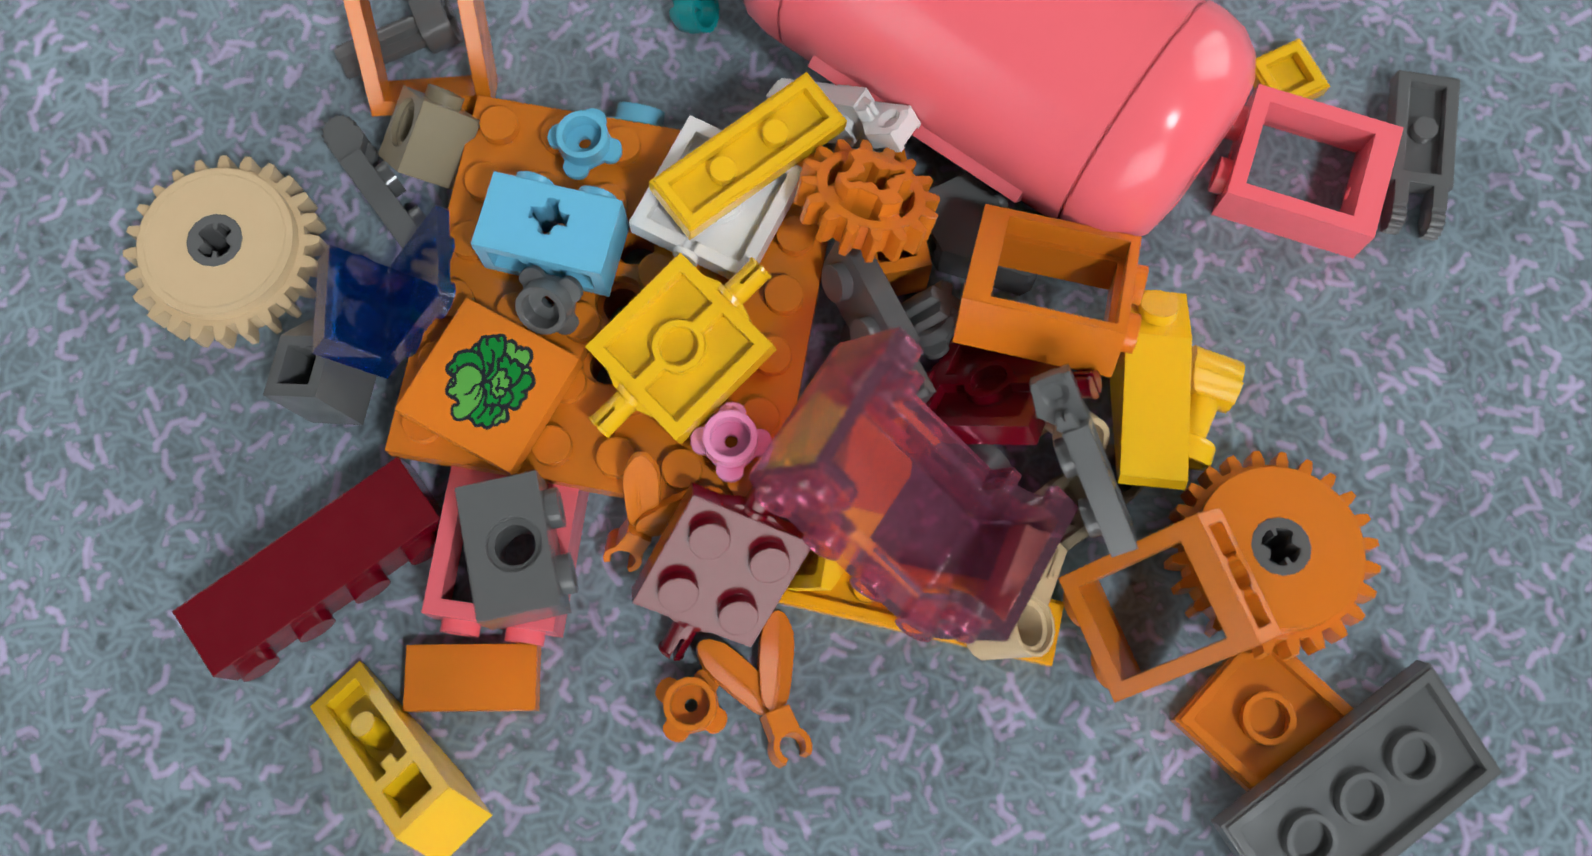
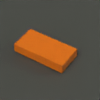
[403,643,541,713]

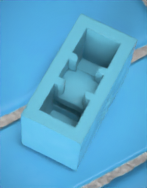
[471,171,630,297]

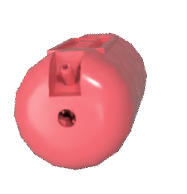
[743,0,1256,237]

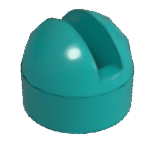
[669,0,720,34]

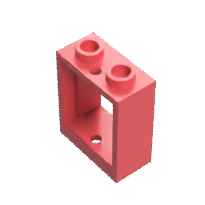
[1208,84,1404,259]
[421,466,589,647]

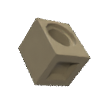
[378,84,480,190]

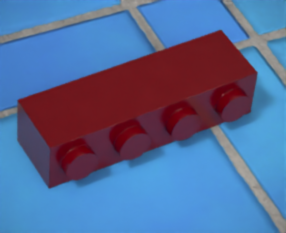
[172,456,442,682]

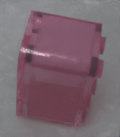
[750,327,1078,644]

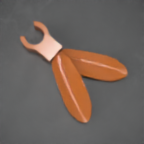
[603,451,724,572]
[696,610,812,769]

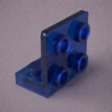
[312,205,456,379]

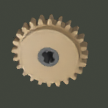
[123,155,329,349]

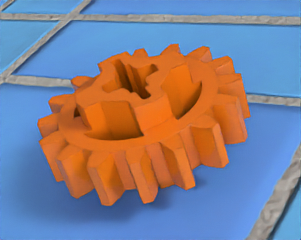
[794,139,940,263]

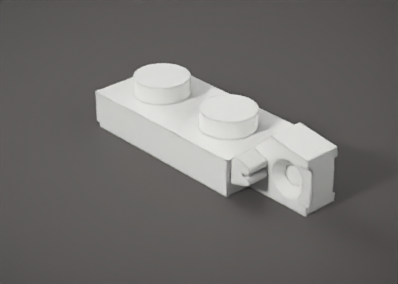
[766,78,921,152]

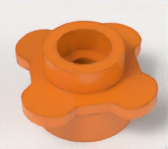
[655,669,728,743]

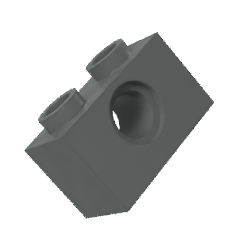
[454,470,578,630]

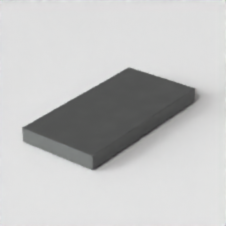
[1210,660,1502,856]

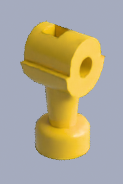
[1188,345,1245,471]

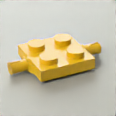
[585,252,777,444]

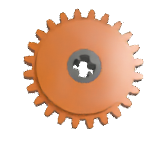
[1164,451,1381,660]

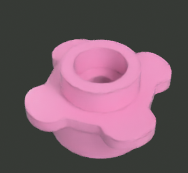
[691,402,772,482]

